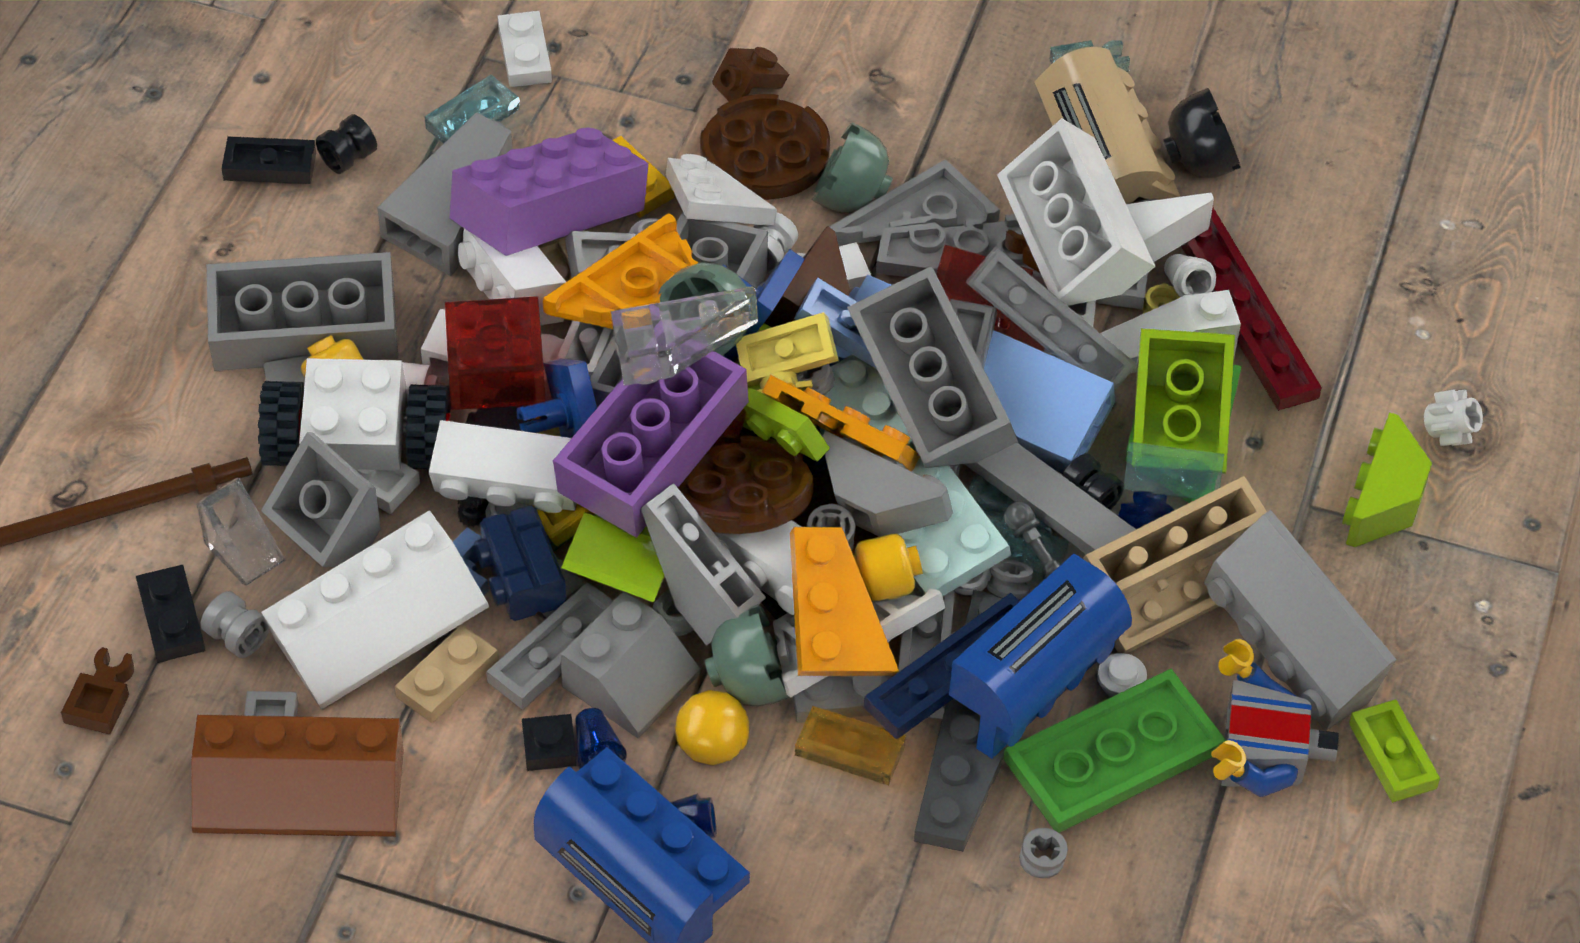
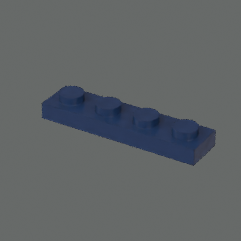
[863,593,1020,740]

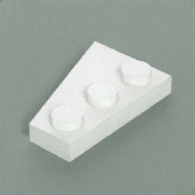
[665,154,777,226]

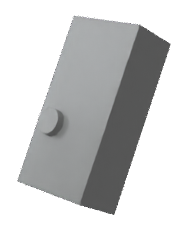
[206,252,398,371]

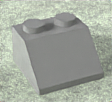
[261,432,381,567]
[561,591,700,738]

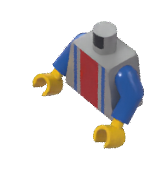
[1211,639,1339,797]

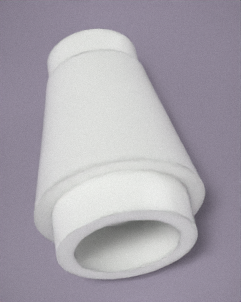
[1164,254,1216,297]

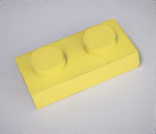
[736,312,839,387]

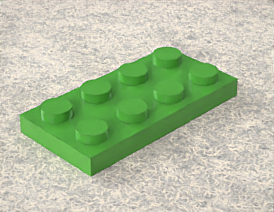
[1003,669,1227,833]

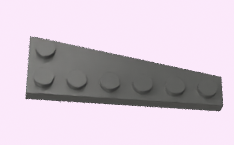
[914,590,1022,852]

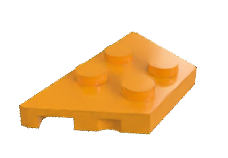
[543,213,698,335]

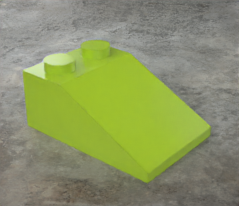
[1131,328,1235,474]

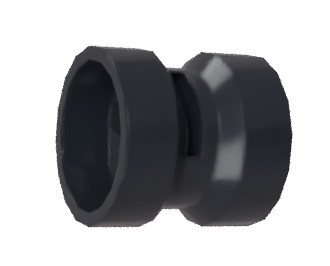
[316,114,377,174]
[1062,453,1125,510]

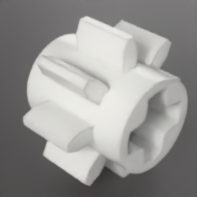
[1424,389,1483,446]

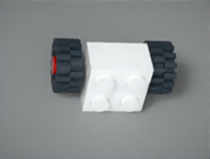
[258,358,452,471]

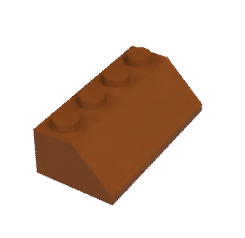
[191,715,404,837]

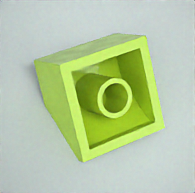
[561,512,665,602]

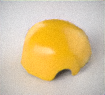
[675,690,749,766]

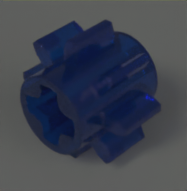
[1118,491,1174,529]

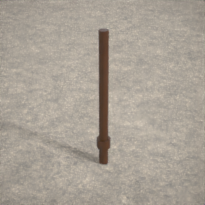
[0,457,253,547]

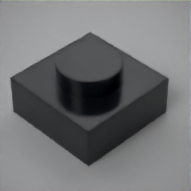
[522,714,577,771]

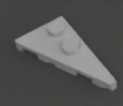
[829,159,1000,246]

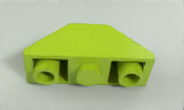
[1342,412,1432,547]

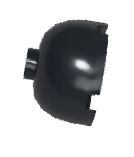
[1163,88,1241,178]

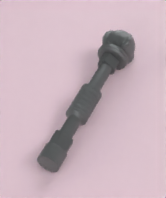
[1004,502,1061,577]

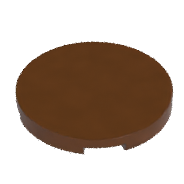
[700,94,830,200]
[678,436,813,534]

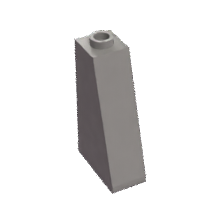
[377,112,512,276]

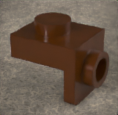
[712,47,790,101]

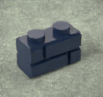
[474,505,566,621]

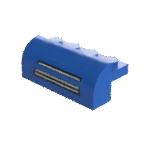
[949,553,1132,759]
[533,747,750,943]

